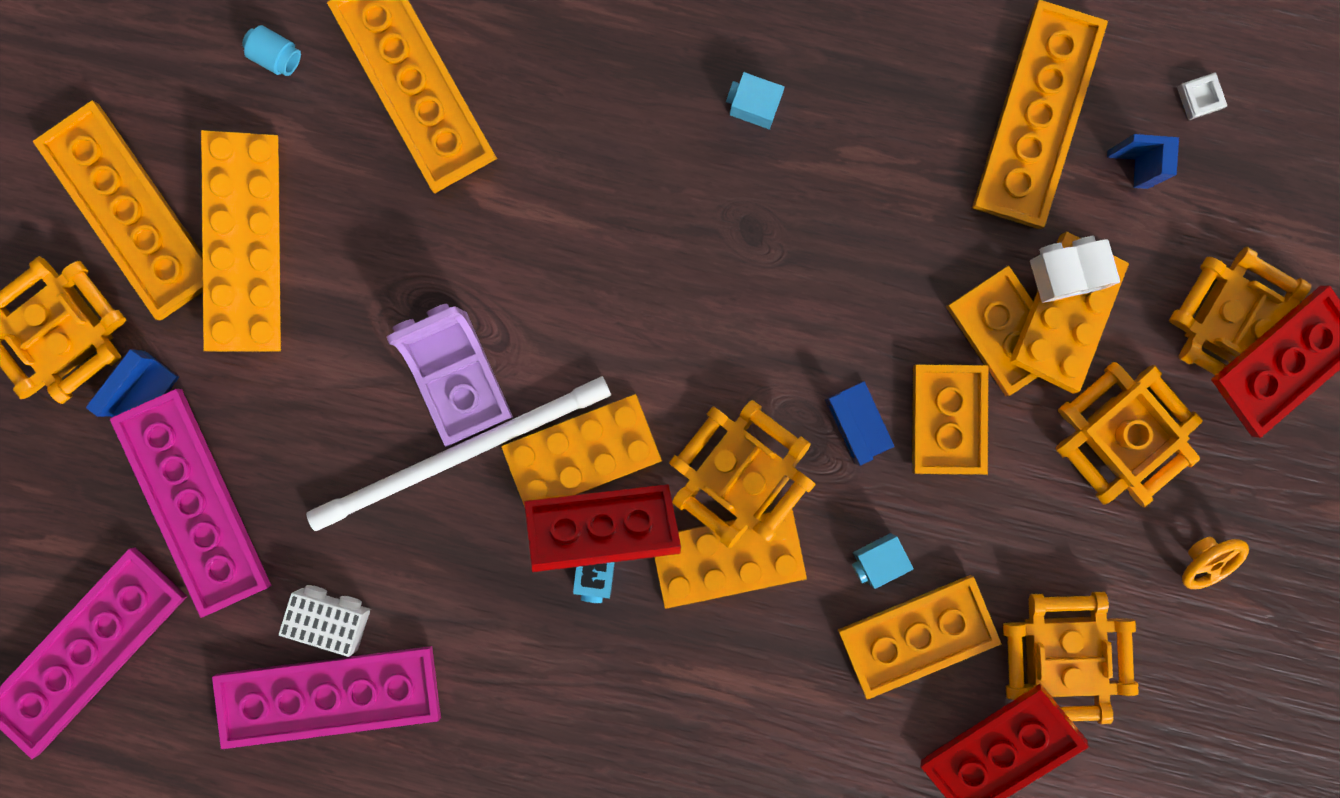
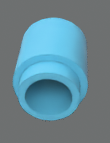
[242,25,301,76]

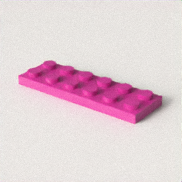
[110,389,272,618]
[0,547,188,759]
[212,646,441,749]

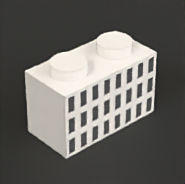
[279,585,371,657]

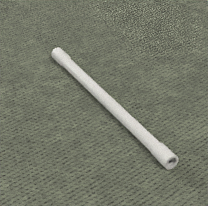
[306,376,611,531]

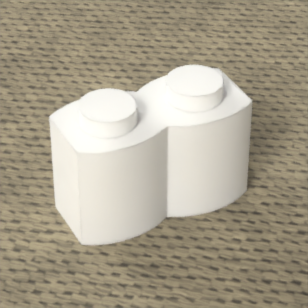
[1030,236,1120,303]

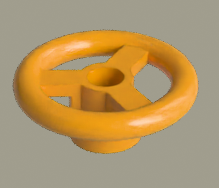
[1182,537,1249,589]

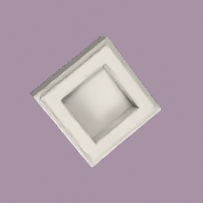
[1177,72,1227,121]

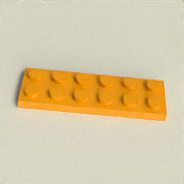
[327,0,497,193]
[972,0,1108,229]
[33,100,203,320]
[201,130,281,352]

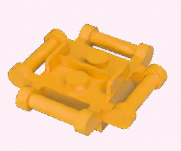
[1169,247,1311,375]
[0,256,126,404]
[1055,362,1203,508]
[669,400,816,548]
[1003,592,1139,724]

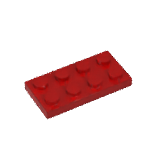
[1211,285,1340,438]
[524,484,681,572]
[920,683,1089,798]

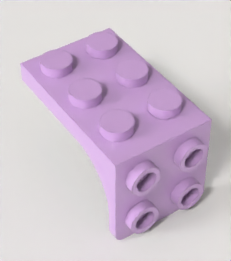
[386,304,513,447]

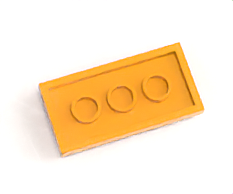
[1009,231,1129,394]
[501,394,662,507]
[655,510,807,609]
[837,575,1002,700]

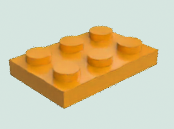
[946,266,1038,396]
[912,365,988,475]

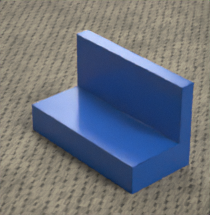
[1107,134,1179,189]
[86,349,179,418]
[825,381,895,466]

